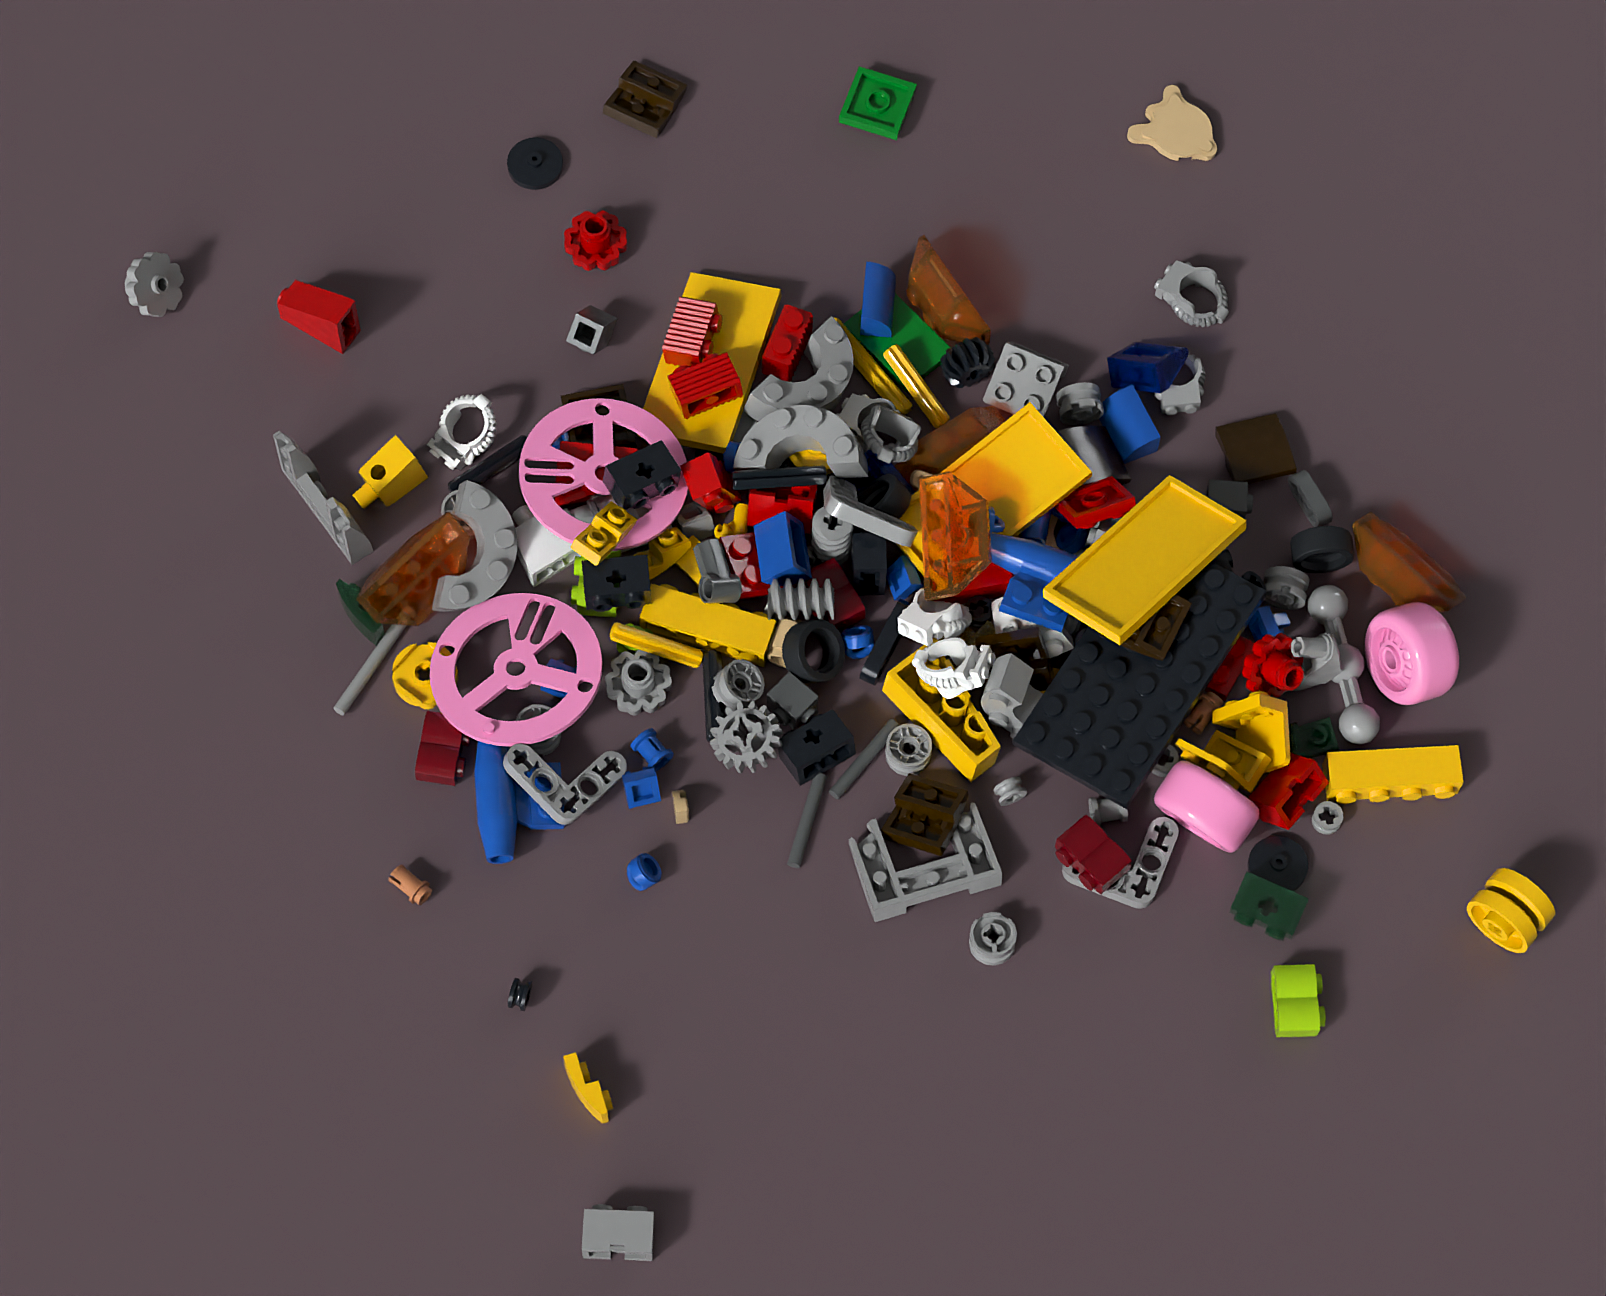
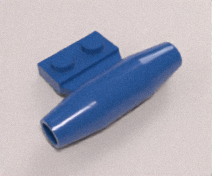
[983,533,1079,632]
[474,741,565,864]

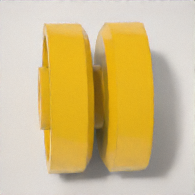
[1466,868,1556,953]

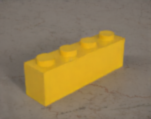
[639,584,776,667]
[1322,745,1464,804]

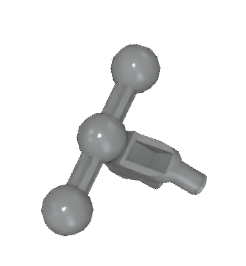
[1288,584,1380,745]

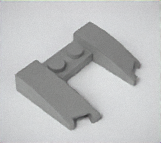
[273,431,374,565]
[848,802,1002,922]

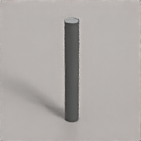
[829,719,900,800]
[787,773,827,868]

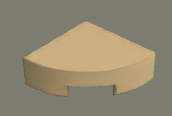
[672,790,689,824]

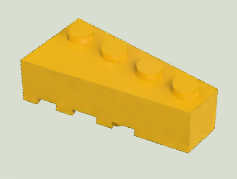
[882,638,1001,782]

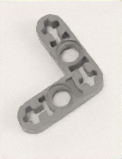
[823,476,918,547]
[503,744,627,825]
[1062,817,1179,909]

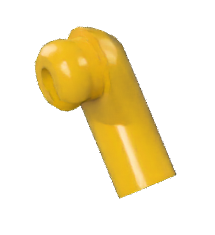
[714,503,748,539]

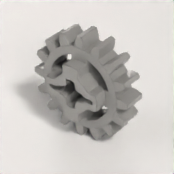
[710,701,783,774]

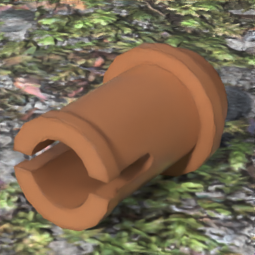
[1184,691,1224,734]
[388,864,432,905]

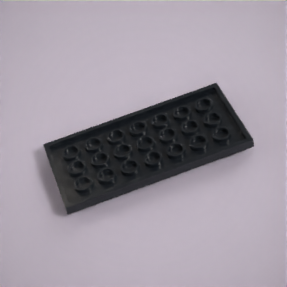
[1012,561,1266,809]

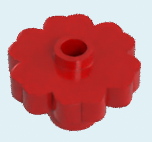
[564,210,627,271]
[1242,633,1304,698]

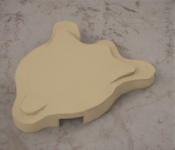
[1127,85,1217,161]

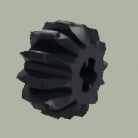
[940,337,995,388]

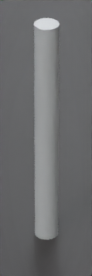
[333,605,416,715]

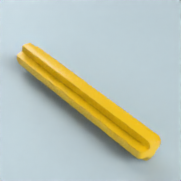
[834,317,912,415]

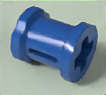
[630,728,674,772]

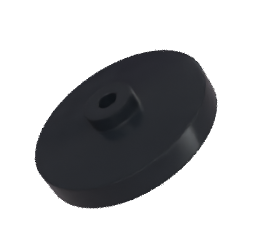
[507,137,563,190]
[1247,836,1308,895]

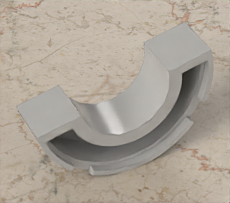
[743,316,853,421]
[733,405,868,478]
[432,480,517,612]
[981,653,1043,739]

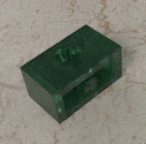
[1229,871,1309,941]

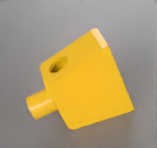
[351,435,428,509]

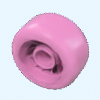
[1365,602,1459,705]
[1154,760,1260,853]

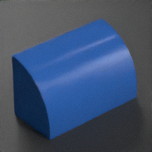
[860,261,896,338]
[1099,385,1161,464]
[753,511,812,586]

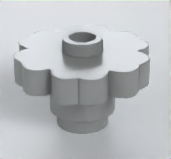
[125,252,184,317]
[605,650,672,716]

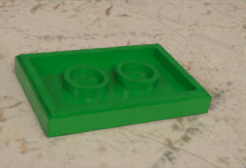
[844,293,951,392]

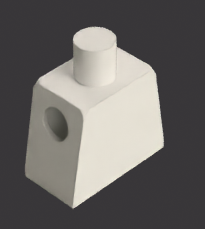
[512,505,581,587]

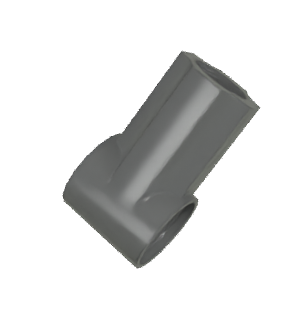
[693,539,742,603]

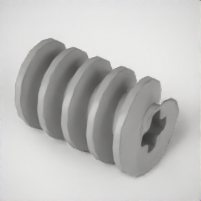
[811,507,853,565]
[768,578,834,620]

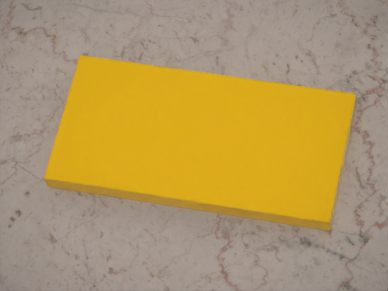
[636,272,782,453]
[896,402,1092,596]
[1043,475,1247,645]

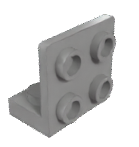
[983,341,1069,417]

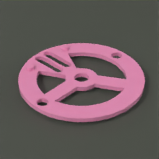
[519,398,688,551]
[430,593,603,746]

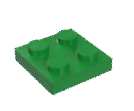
[839,66,917,140]

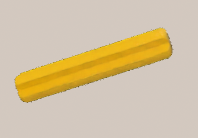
[883,344,950,428]
[609,622,703,668]

